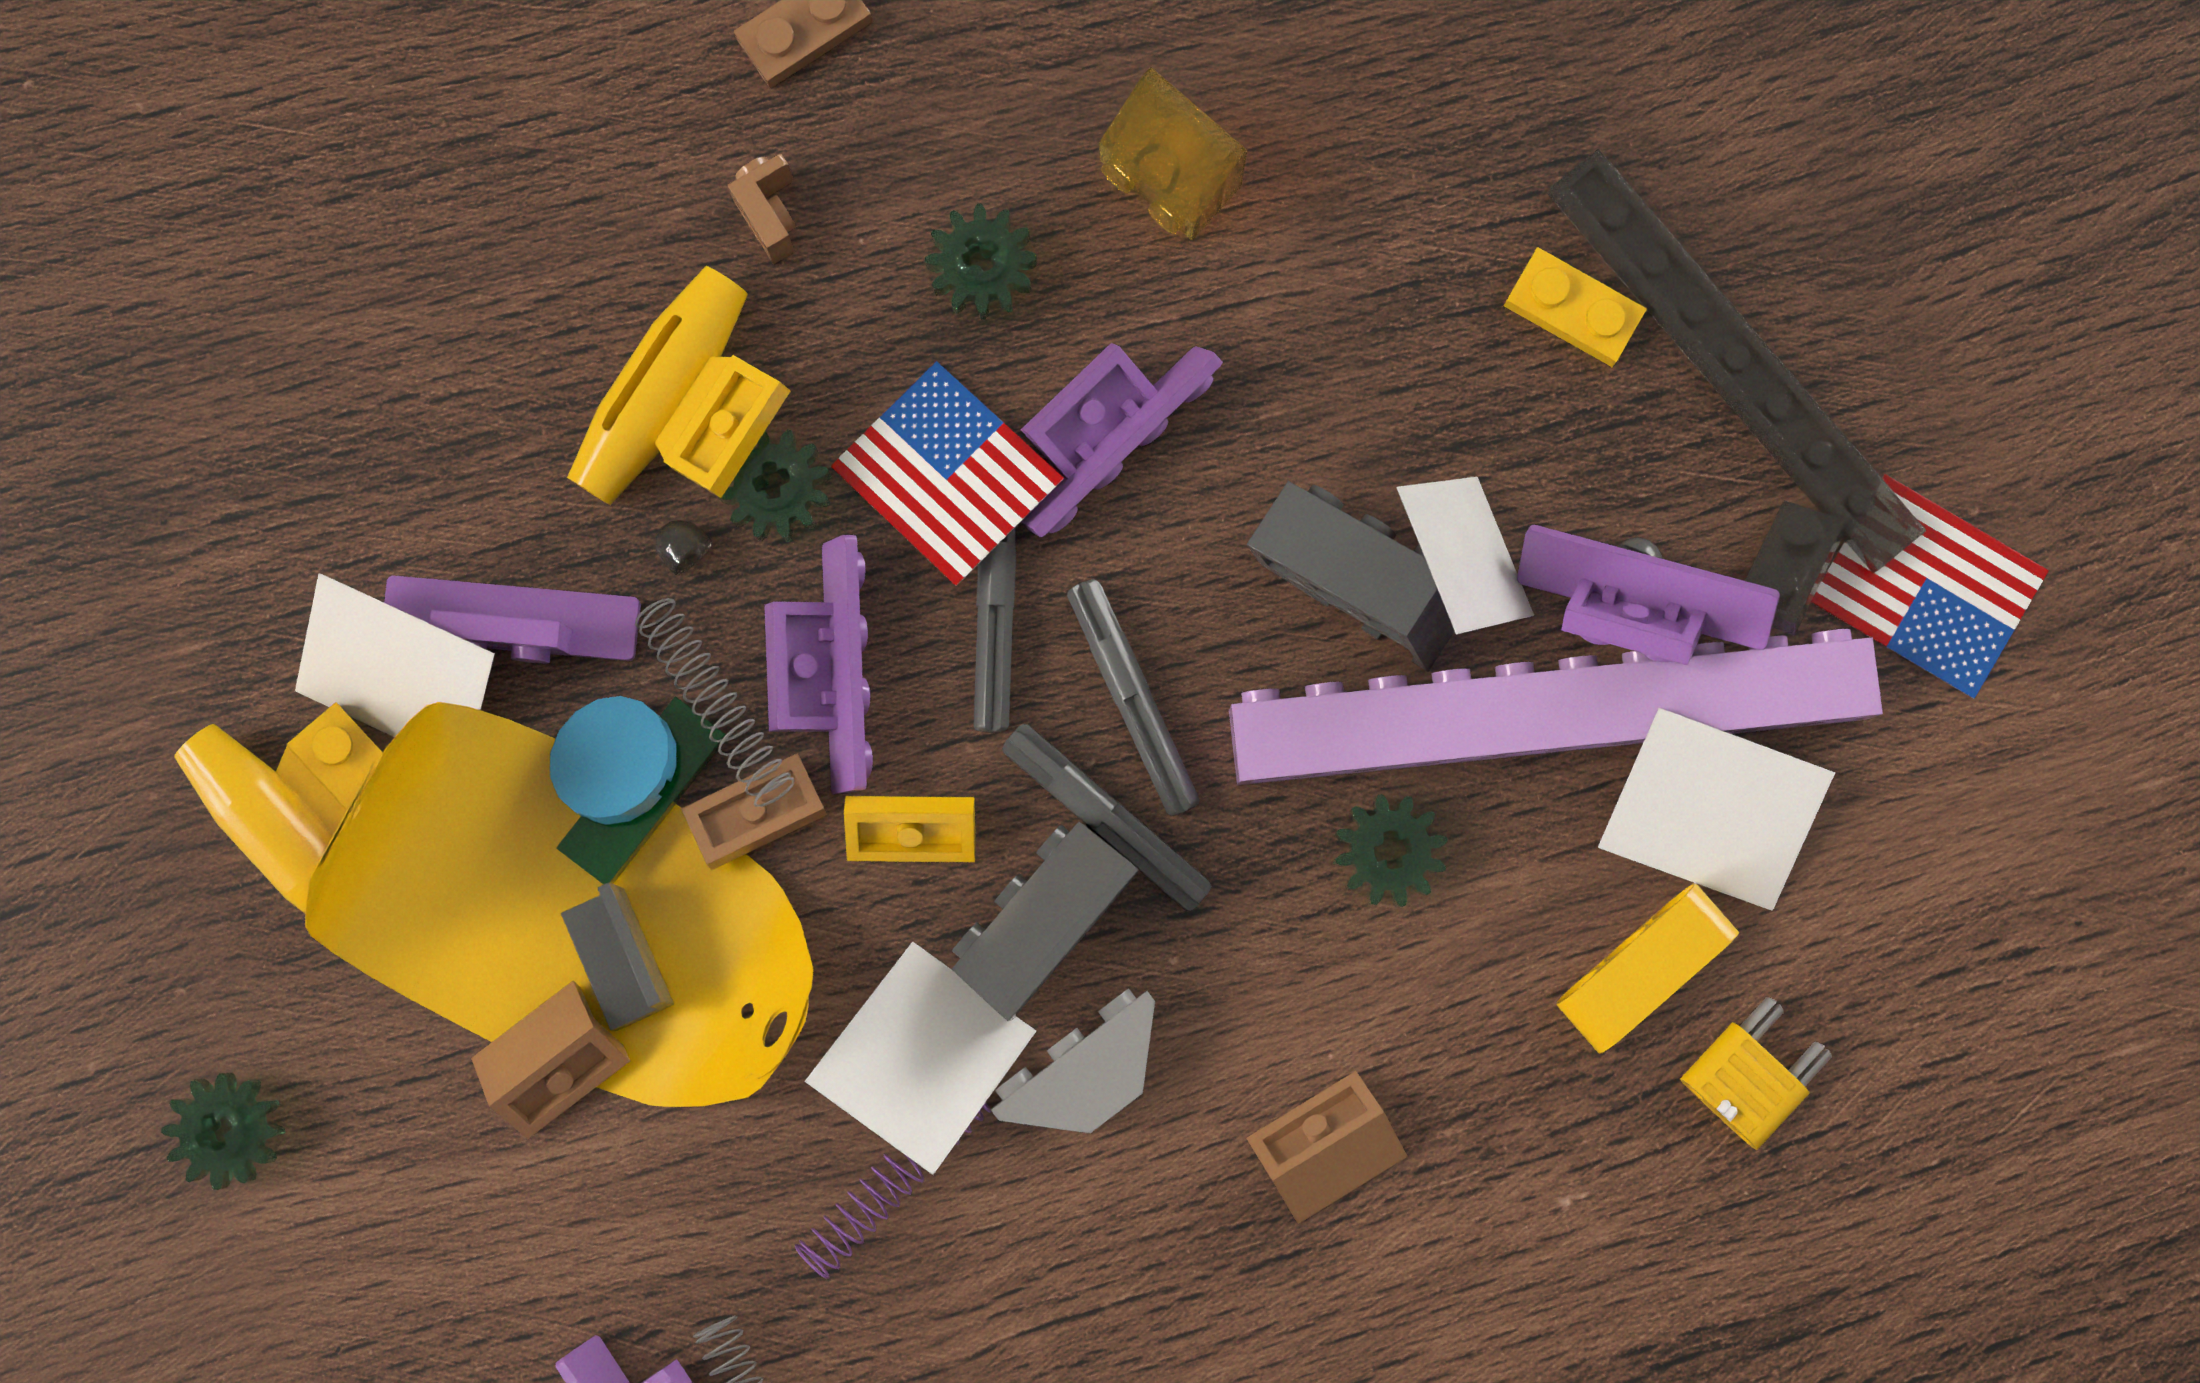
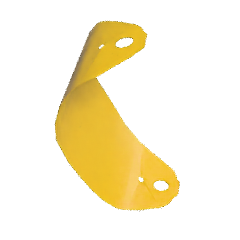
[305,702,813,1107]

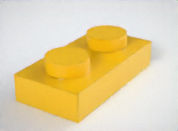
[1504,247,1647,367]
[844,796,976,862]

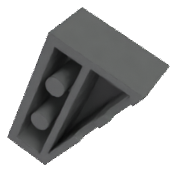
[1247,481,1455,672]

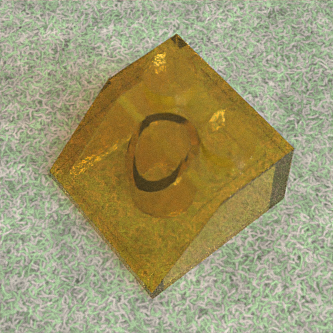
[1099,67,1247,240]

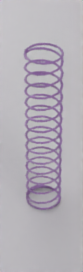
[795,1103,991,1279]

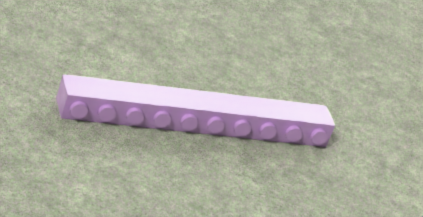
[1229,629,1883,786]

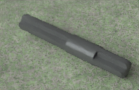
[974,527,1016,733]
[1067,579,1199,816]
[1002,724,1212,912]

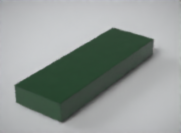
[556,696,726,885]

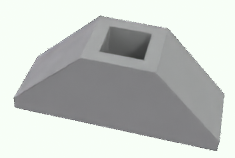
[991,988,1155,1133]

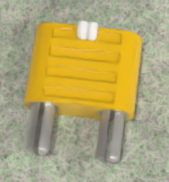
[1680,997,1832,1150]

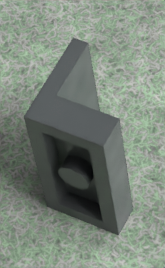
[561,882,674,1031]

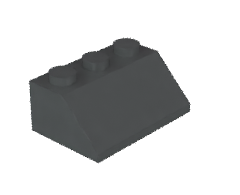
[952,822,1139,1021]

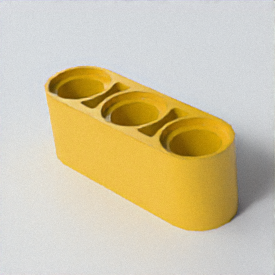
[1556,883,1739,1054]

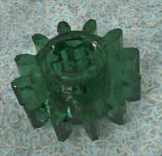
[925,203,1037,320]
[718,429,831,542]
[1333,794,1448,908]
[161,1072,285,1190]

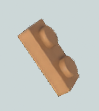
[733,0,873,89]
[681,753,827,870]

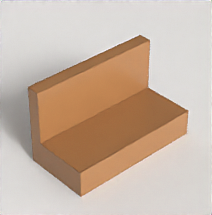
[471,981,630,1139]
[1246,1071,1408,1224]

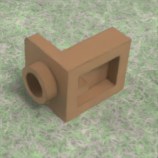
[728,154,796,265]

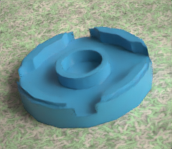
[550,696,676,825]

